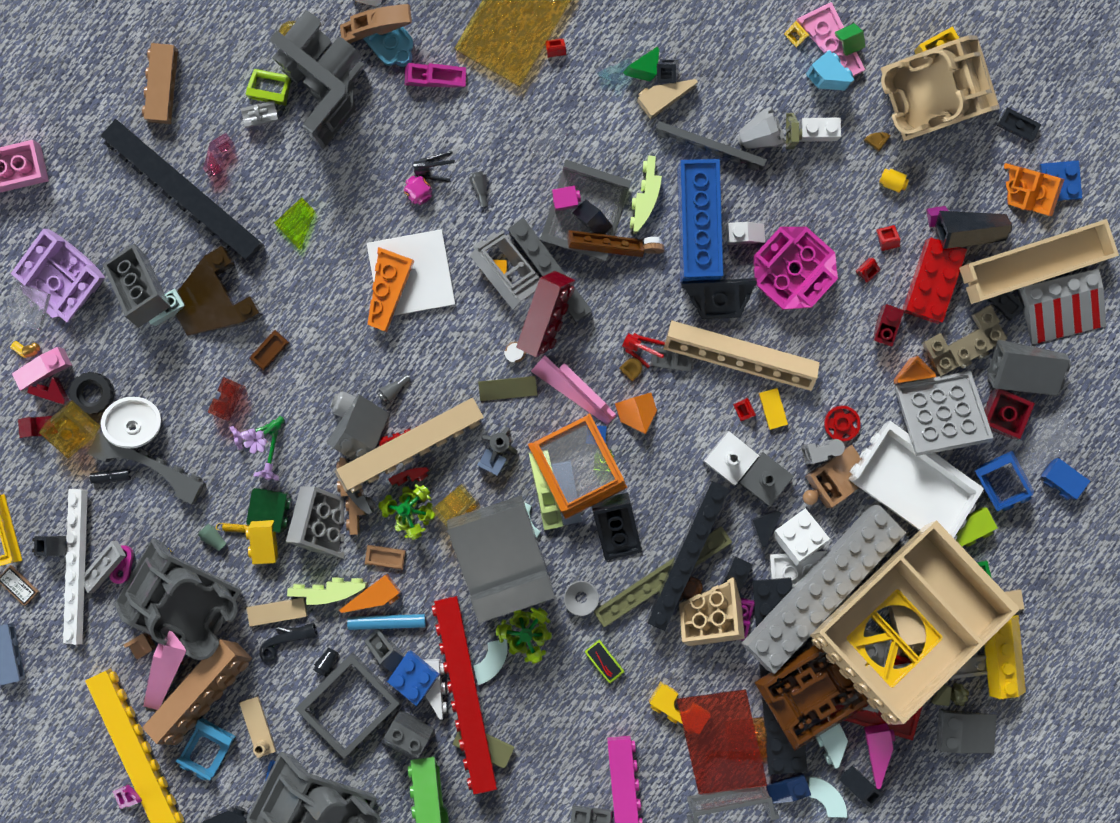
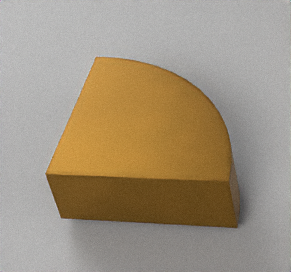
[864,132,891,152]

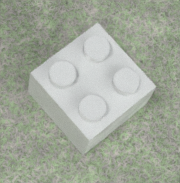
[773,508,830,567]

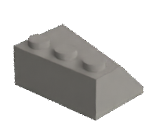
[286,486,344,559]

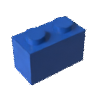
[1040,458,1090,500]

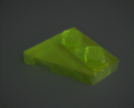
[274,197,316,250]

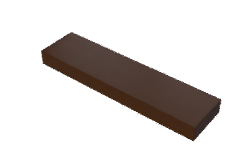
[567,230,644,257]

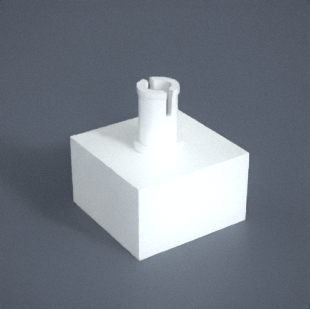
[703,431,759,486]

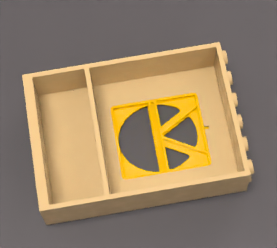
[810,520,1020,725]

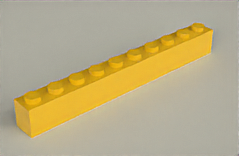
[85,668,184,823]

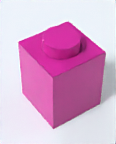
[552,186,581,211]

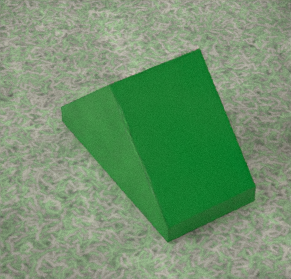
[623,47,660,81]

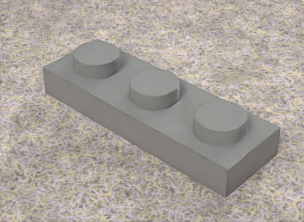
[84,541,126,593]

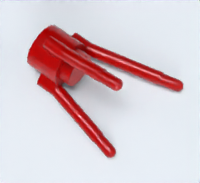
[622,333,665,368]

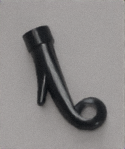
[259,622,318,663]

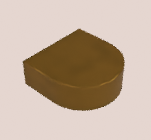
[619,358,643,381]

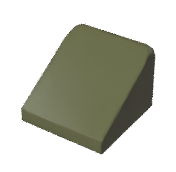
[930,684,952,706]

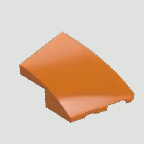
[1004,163,1065,216]

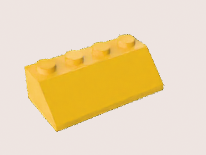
[984,615,1026,699]

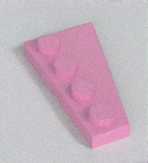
[796,2,865,77]

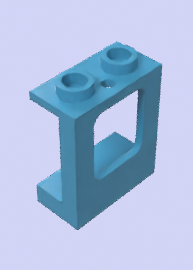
[176,718,236,780]

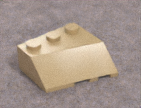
[679,577,745,646]

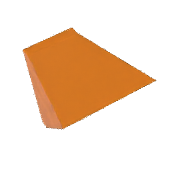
[894,356,936,384]
[615,393,657,434]

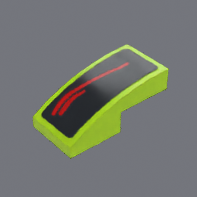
[584,640,625,684]

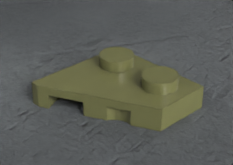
[786,113,802,149]

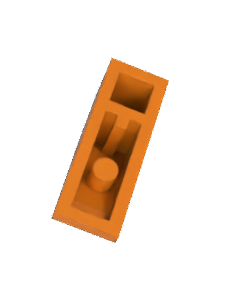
[339,574,401,613]

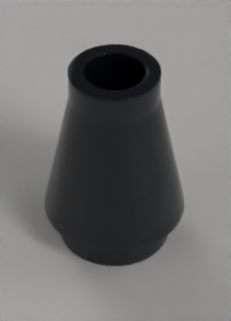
[313,647,338,677]

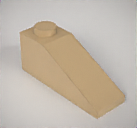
[637,79,698,119]

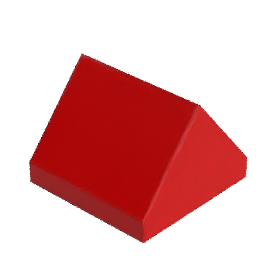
[545,38,566,58]
[856,258,880,283]
[733,398,756,422]

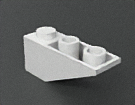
[424,659,447,719]

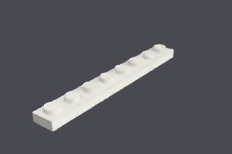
[63,489,88,645]

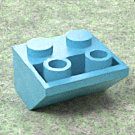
[806,50,854,91]

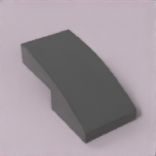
[650,347,693,372]
[570,805,613,823]

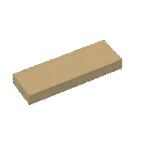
[246,597,307,626]

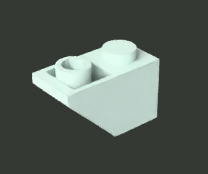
[149,289,185,326]
[816,723,848,769]

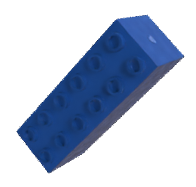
[677,159,723,282]

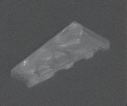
[1007,408,1083,483]

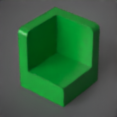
[835,23,866,56]

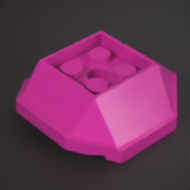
[753,227,838,310]

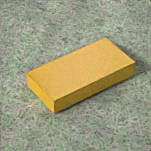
[758,388,788,430]

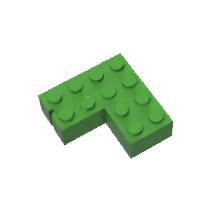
[408,757,449,823]

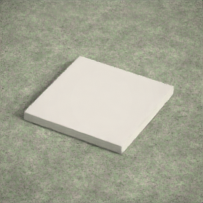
[367,229,455,316]

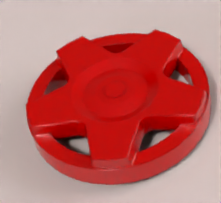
[824,406,861,441]

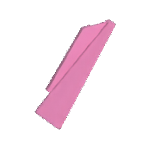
[531,355,617,425]
[143,631,186,710]

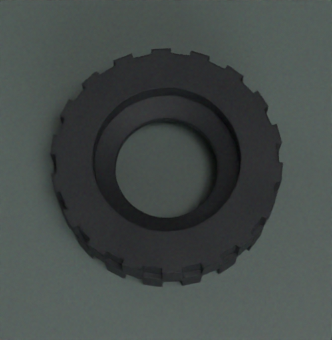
[69,372,115,415]

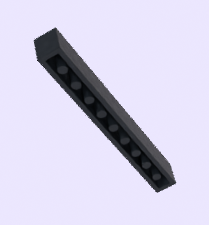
[101,119,264,261]

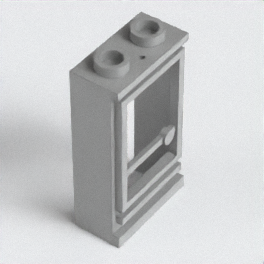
[470,230,540,309]

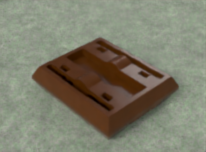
[754,645,869,750]

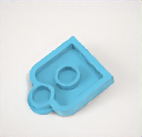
[363,27,414,67]

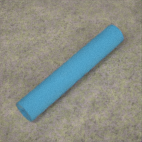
[347,614,426,630]

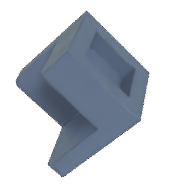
[477,449,507,476]

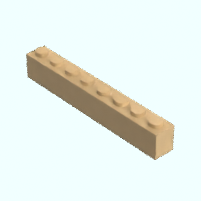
[664,320,819,391]
[335,397,484,493]

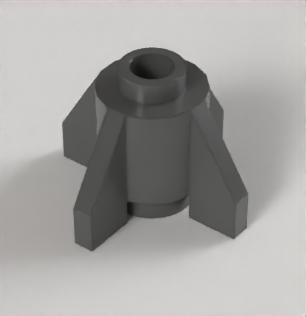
[481,427,518,463]

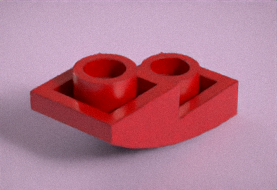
[388,467,430,486]

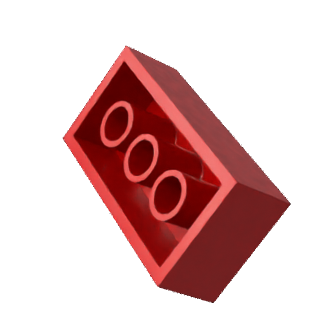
[903,237,967,324]

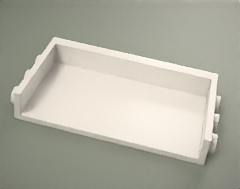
[848,421,984,540]

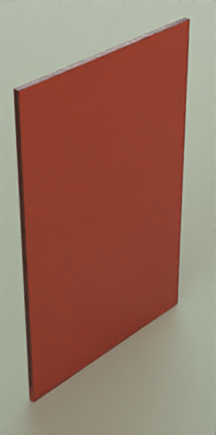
[677,689,767,794]

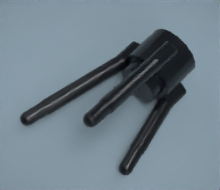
[414,151,455,182]

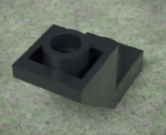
[839,765,884,808]

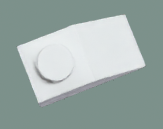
[726,222,765,245]

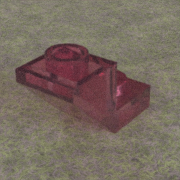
[203,133,234,175]

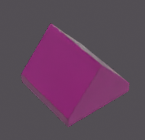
[926,206,948,228]

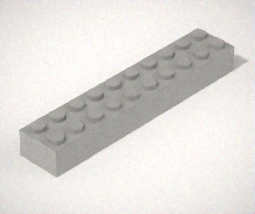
[741,505,906,673]

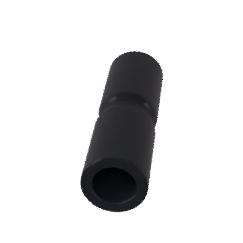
[90,469,131,484]

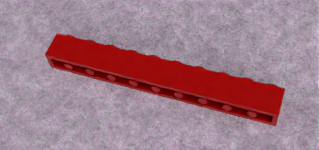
[432,596,497,794]

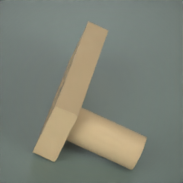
[239,696,277,758]

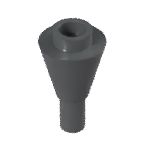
[469,171,488,207]
[378,374,411,404]

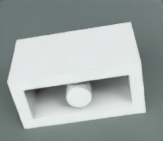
[799,118,841,142]

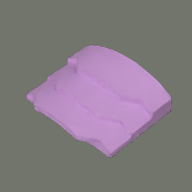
[11,229,105,323]

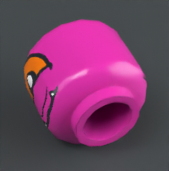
[404,176,432,205]

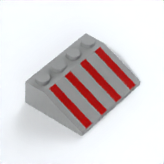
[1018,268,1106,344]

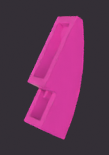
[405,63,466,88]

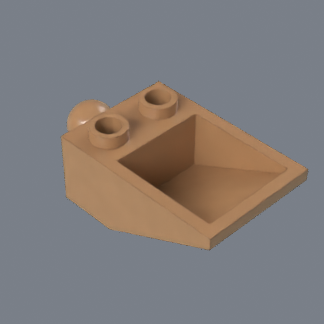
[803,444,862,508]

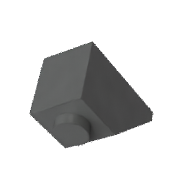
[364,629,404,673]

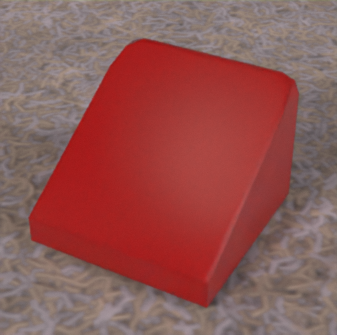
[876,225,901,251]

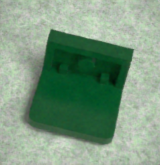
[246,488,292,533]

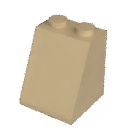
[889,605,926,657]

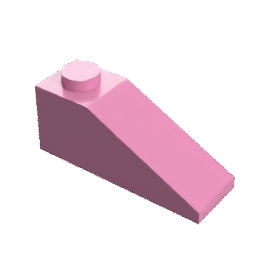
[12,347,72,391]

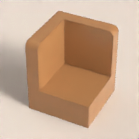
[123,633,157,659]

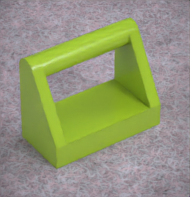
[246,69,292,106]

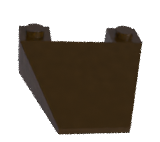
[176,246,263,336]

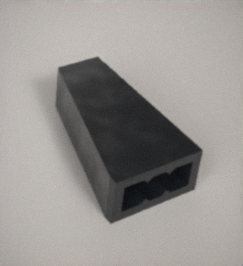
[935,211,1012,249]

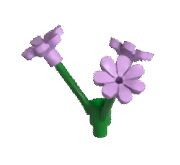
[230,416,285,481]

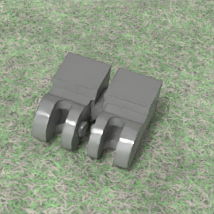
[801,439,845,464]

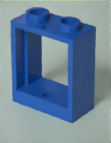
[975,451,1034,512]

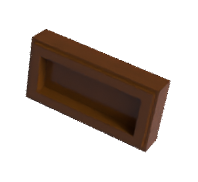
[249,330,290,371]

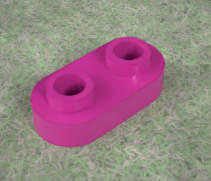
[109,545,134,584]

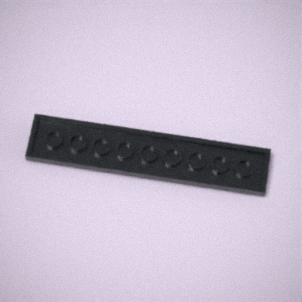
[752,577,807,775]

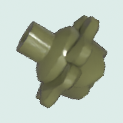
[950,683,969,706]

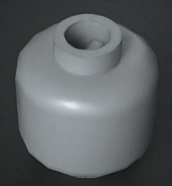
[330,391,356,417]

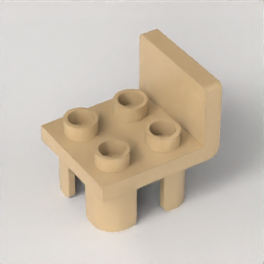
[881,35,1000,141]

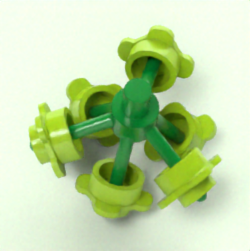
[378,484,436,540]
[496,607,552,664]

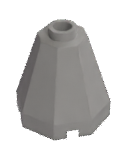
[737,106,786,149]

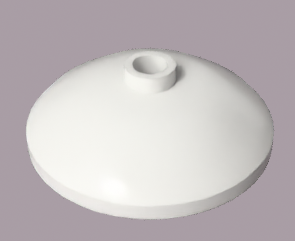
[101,397,161,449]

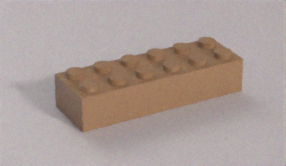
[142,639,252,745]

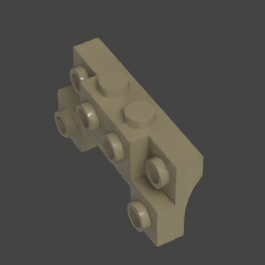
[921,305,1007,377]

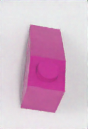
[864,723,895,789]

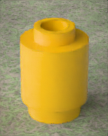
[879,168,909,193]

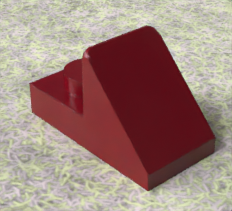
[27,377,70,405]
[18,415,58,438]

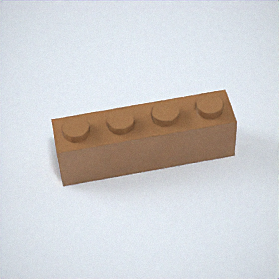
[142,43,178,124]

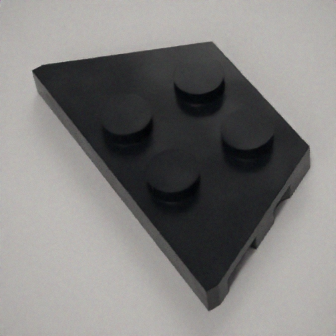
[682,278,757,319]

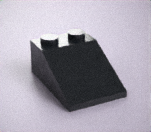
[592,492,643,561]

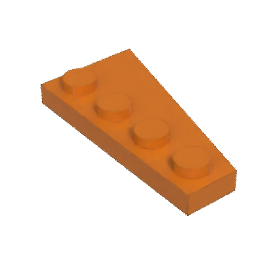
[367,247,414,332]

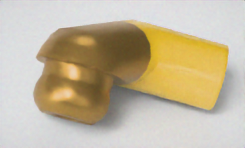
[10,341,40,358]

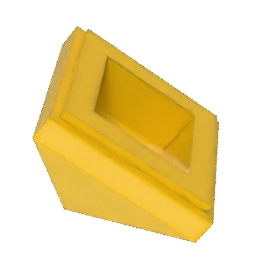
[784,21,809,48]

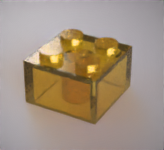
[39,400,100,459]
[432,483,478,527]

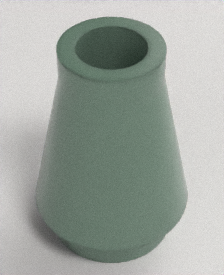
[197,524,226,551]

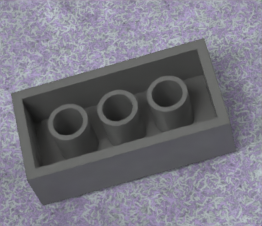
[102,244,171,328]

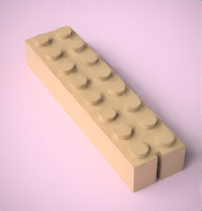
[959,219,1119,304]

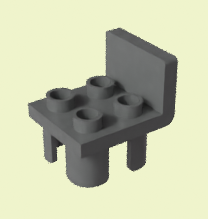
[269,10,366,149]
[114,538,242,660]
[246,752,381,823]

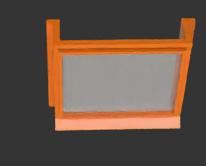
[528,413,628,519]

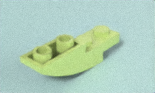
[630,156,662,234]
[529,450,563,530]
[287,577,367,605]

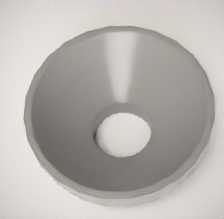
[564,581,599,616]

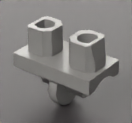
[240,101,279,128]

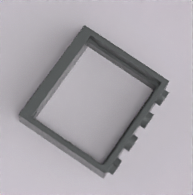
[295,652,401,758]

